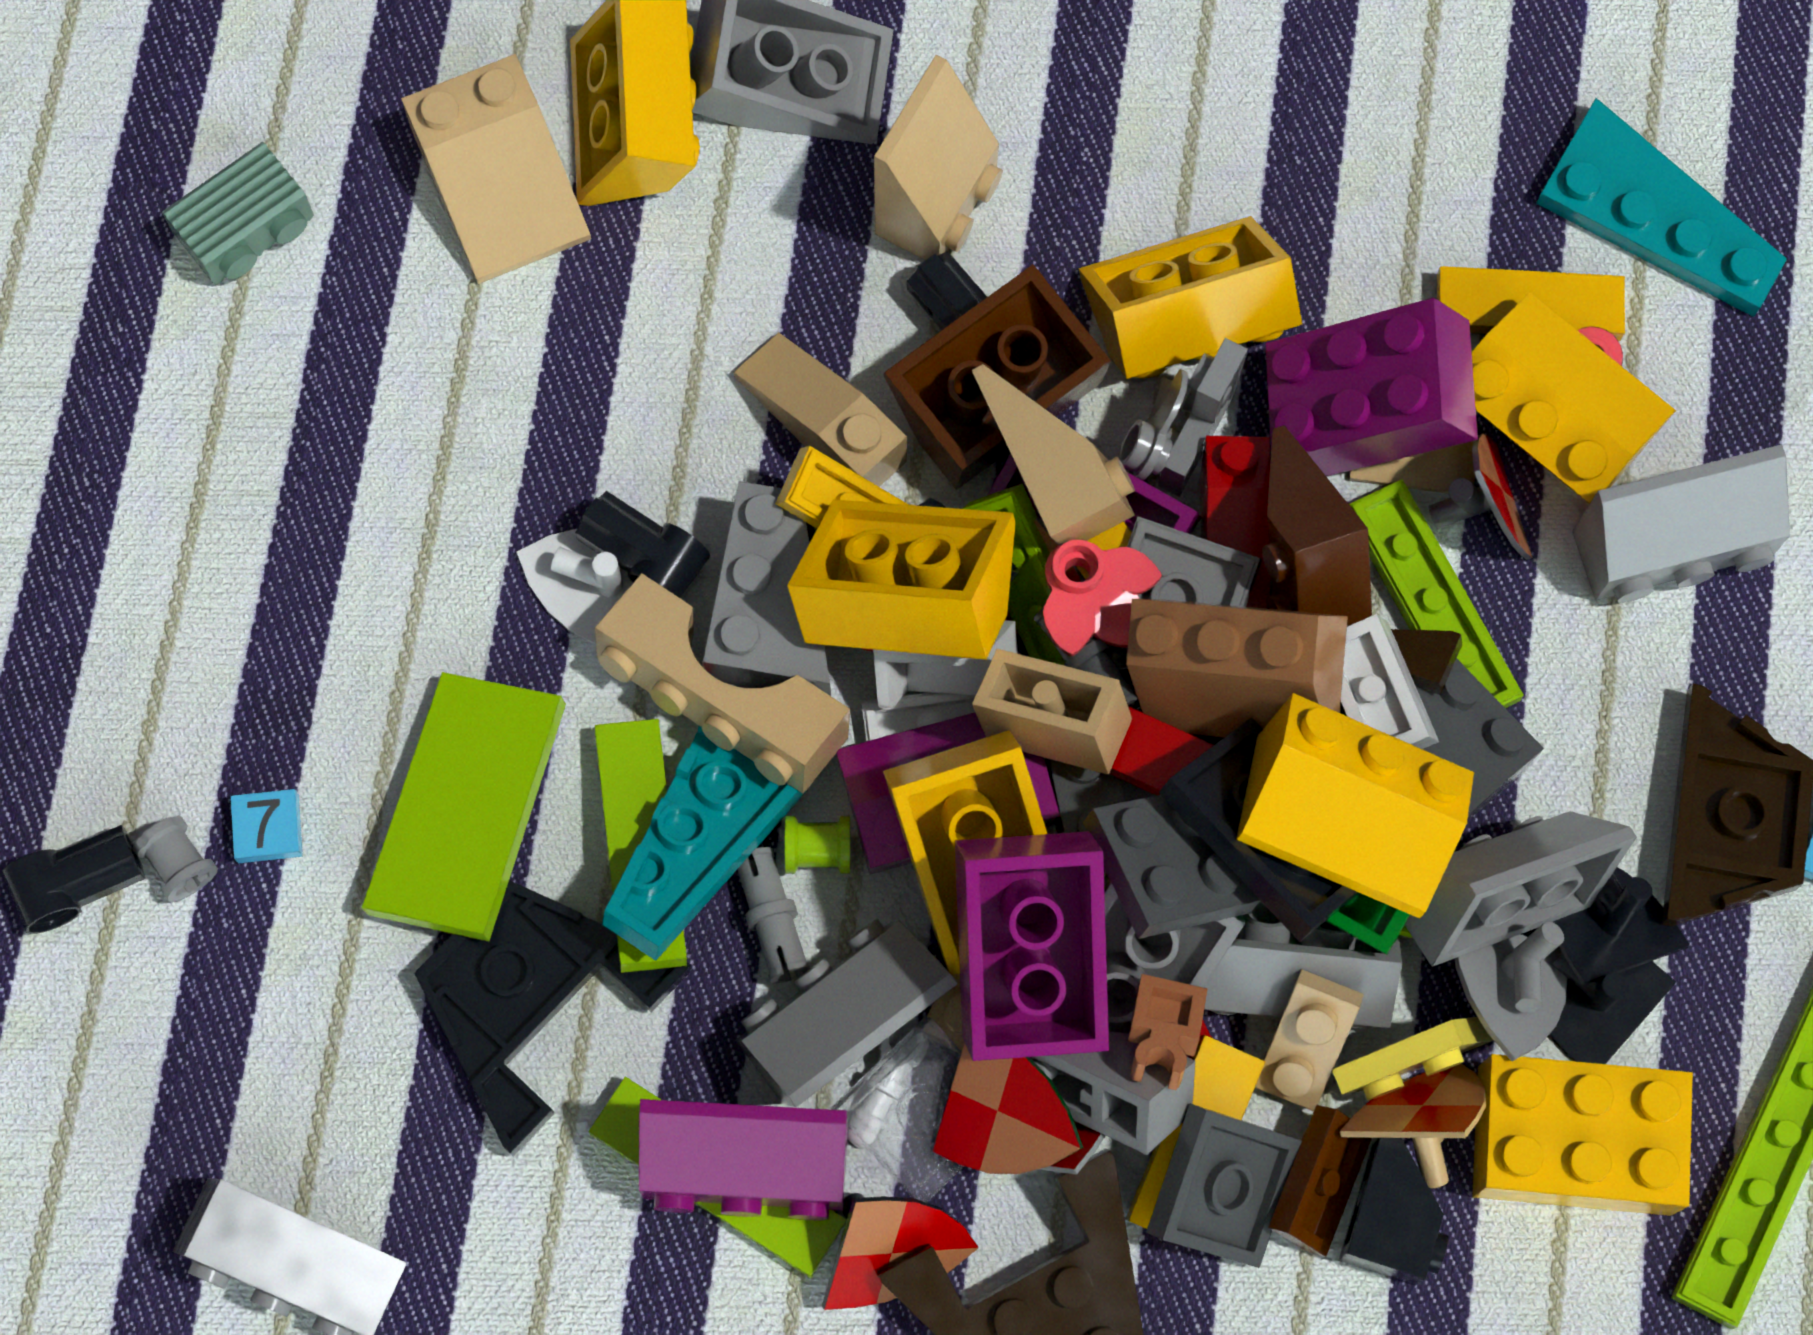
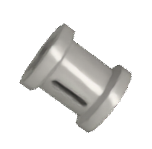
[132,815,218,902]

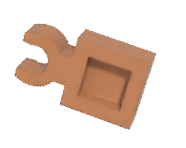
[1128,974,1208,1090]

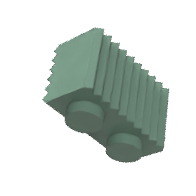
[162,141,314,285]

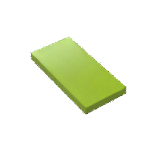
[362,672,566,941]

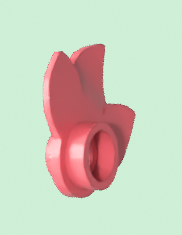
[1043,540,1162,656]

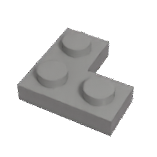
[1158,338,1248,497]

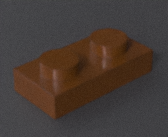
[1268,1104,1372,1257]

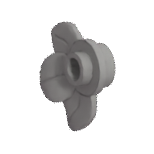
[1118,369,1188,481]

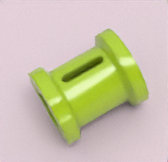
[785,816,851,874]

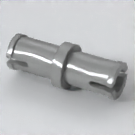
[737,847,810,983]

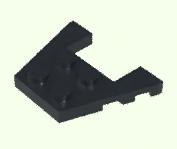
[414,880,692,1157]

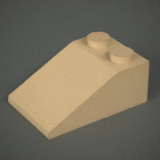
[401,54,591,284]
[874,55,1003,260]

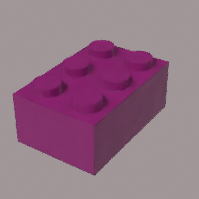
[1265,298,1478,476]
[955,831,1109,1061]

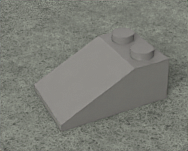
[690,0,894,144]

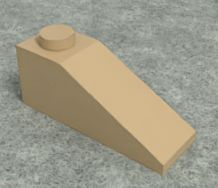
[734,332,907,487]
[972,364,1135,545]

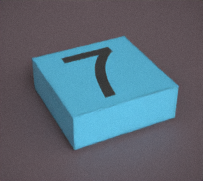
[231,789,303,863]

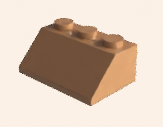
[1126,598,1348,738]

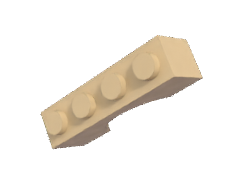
[595,574,850,794]

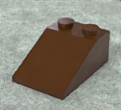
[1262,425,1372,627]

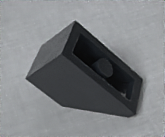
[1338,1138,1449,1286]

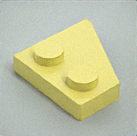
[1332,1017,1494,1101]

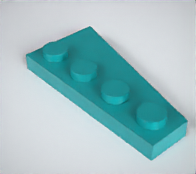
[1536,98,1787,317]
[602,726,808,961]

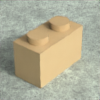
[972,649,1132,775]

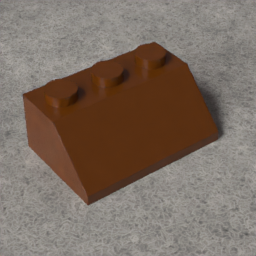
[884,264,1111,490]

